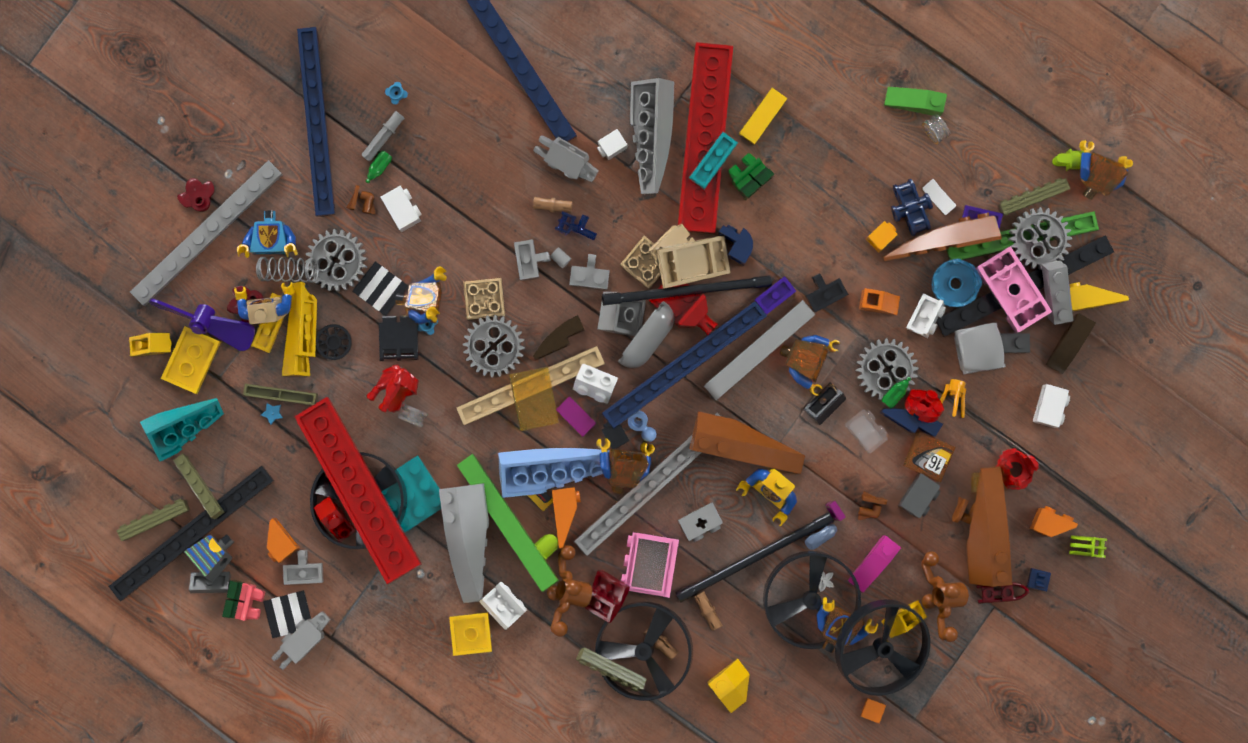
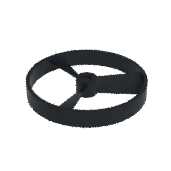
[310,452,407,549]
[763,551,861,649]
[835,599,931,696]
[595,602,693,701]

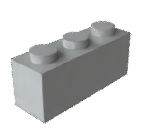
[1041,260,1073,325]

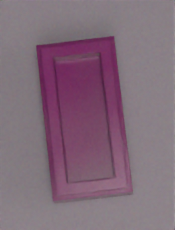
[556,396,596,437]
[825,501,846,521]

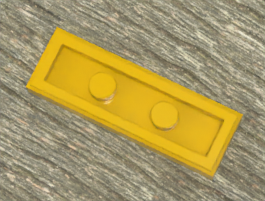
[739,88,787,145]
[251,293,285,353]

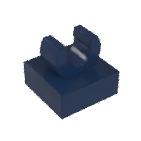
[1027,568,1051,592]

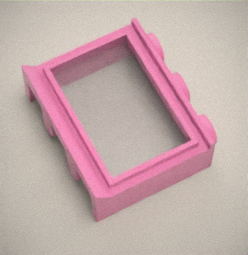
[621,532,679,598]

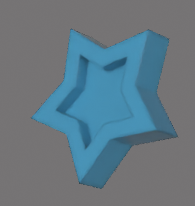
[261,403,283,425]

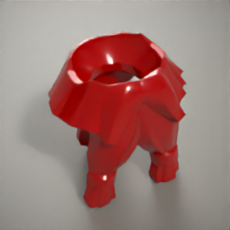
[366,364,419,413]
[995,448,1039,490]

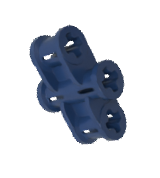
[891,179,933,236]

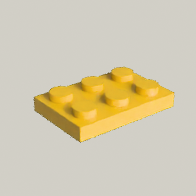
[161,326,221,394]

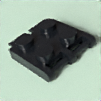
[379,315,419,361]

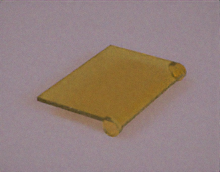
[509,367,559,431]

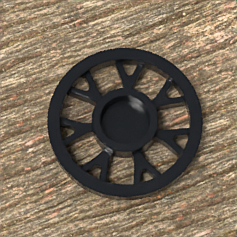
[316,324,352,360]

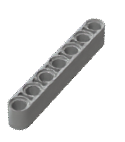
[704,300,816,400]

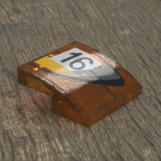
[903,431,956,483]

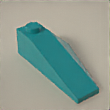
[140,398,224,462]

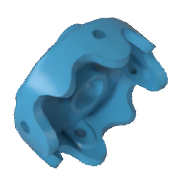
[931,259,982,307]

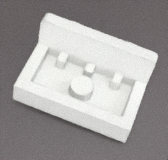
[906,294,946,338]
[572,364,618,404]
[479,582,527,630]

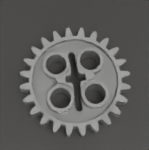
[1008,207,1072,270]
[305,229,368,292]
[463,315,525,377]
[855,338,919,400]

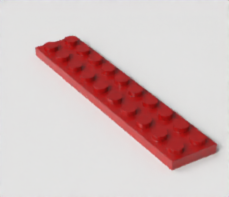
[678,42,733,234]
[295,397,422,584]

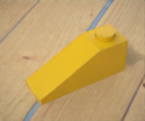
[1069,282,1129,312]

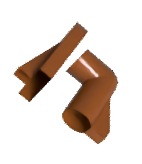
[346,185,375,215]
[857,491,887,520]
[952,497,974,524]

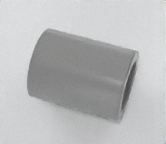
[550,247,571,268]

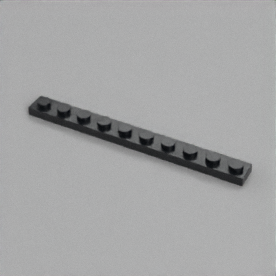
[936,235,1114,337]
[108,466,275,602]

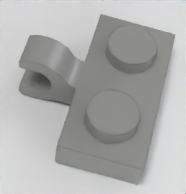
[514,239,551,281]
[569,254,610,290]
[283,550,324,585]

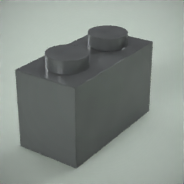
[897,473,940,518]

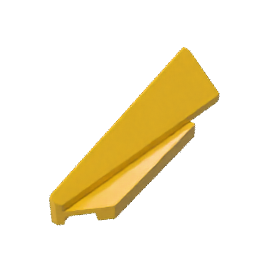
[282,282,317,377]

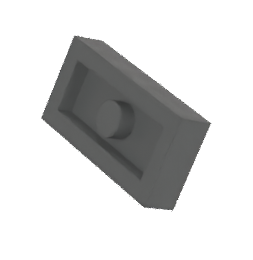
[1000,333,1030,353]
[189,572,231,593]

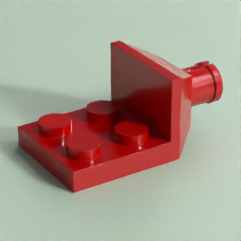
[648,283,718,335]

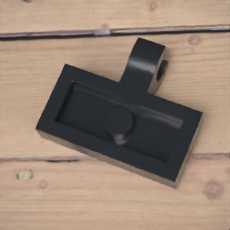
[805,273,849,313]

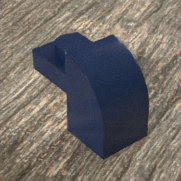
[718,225,753,266]

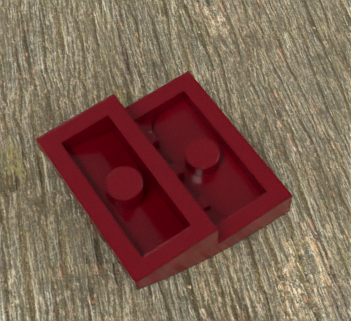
[583,570,630,623]

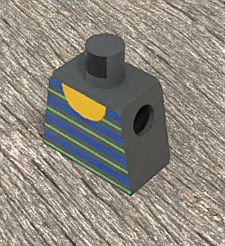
[184,534,234,582]

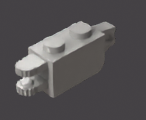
[534,136,599,182]
[271,611,331,670]

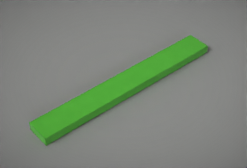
[947,211,1099,260]
[457,454,559,592]

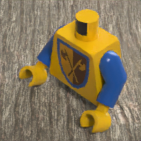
[736,469,797,526]

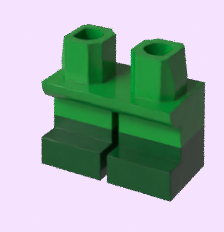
[728,153,774,200]

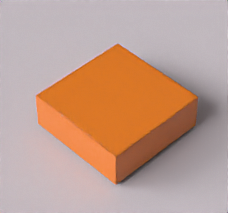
[861,698,886,724]

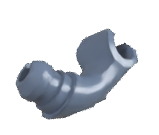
[805,524,837,550]

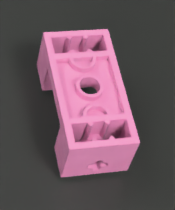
[976,246,1052,333]

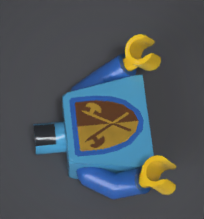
[237,210,298,258]

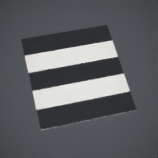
[352,261,408,316]
[263,590,311,639]

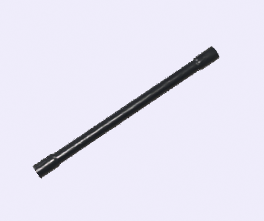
[602,275,772,306]
[676,512,834,603]

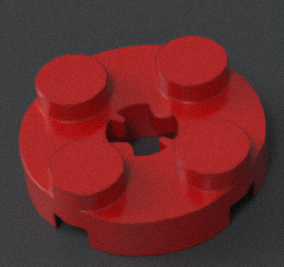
[905,389,944,423]

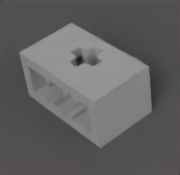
[678,502,723,542]

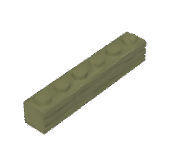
[998,177,1070,217]
[243,383,318,405]
[173,454,225,519]
[117,498,190,541]
[576,647,647,692]

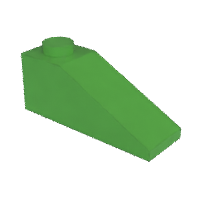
[884,87,947,117]

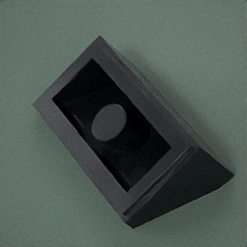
[804,382,846,425]

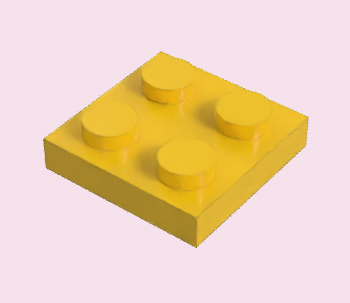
[449,612,492,656]

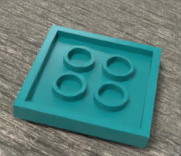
[382,455,441,533]

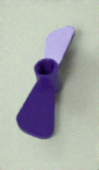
[149,298,255,351]

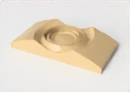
[656,236,730,288]

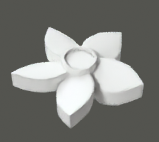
[819,572,834,592]

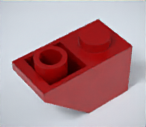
[314,496,356,542]

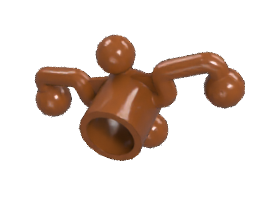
[547,545,592,637]
[921,551,969,642]

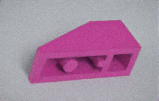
[848,535,901,593]

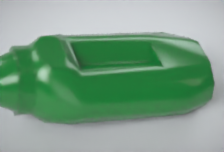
[365,151,392,183]
[882,377,911,409]

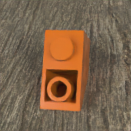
[859,288,900,316]
[1029,506,1078,537]

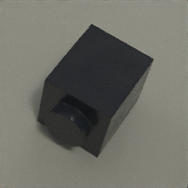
[602,422,629,450]

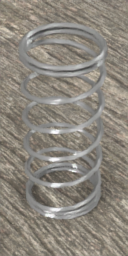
[256,257,319,283]

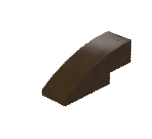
[1046,313,1096,374]
[533,315,585,361]

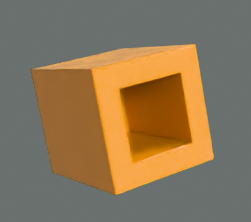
[866,221,898,253]

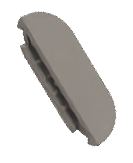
[618,301,674,368]

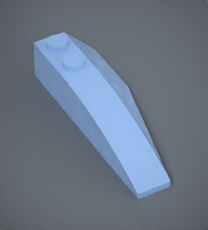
[498,448,616,498]

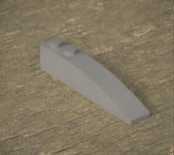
[630,78,674,194]
[439,483,489,603]

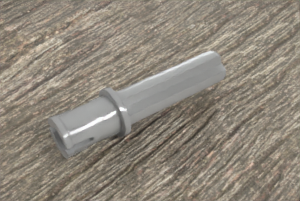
[362,111,405,161]

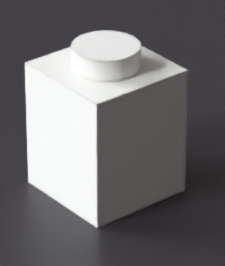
[597,129,627,160]

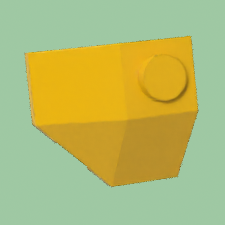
[707,658,750,713]

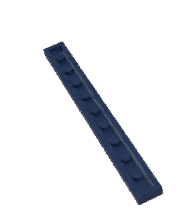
[466,0,577,142]
[297,27,336,217]
[602,301,767,429]

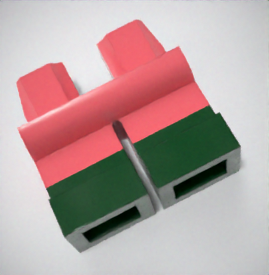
[222,580,265,621]

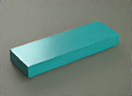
[689,132,738,190]

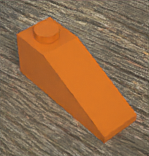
[552,487,581,548]

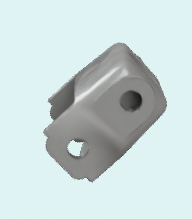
[954,323,1006,375]

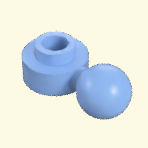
[628,411,657,442]

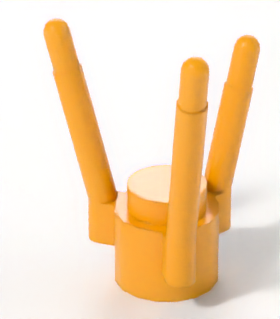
[940,379,966,418]

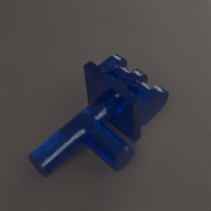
[555,211,597,240]

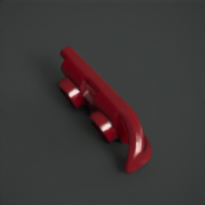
[976,582,1029,604]

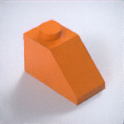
[267,518,300,563]

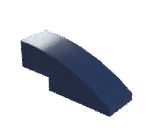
[880,409,943,438]

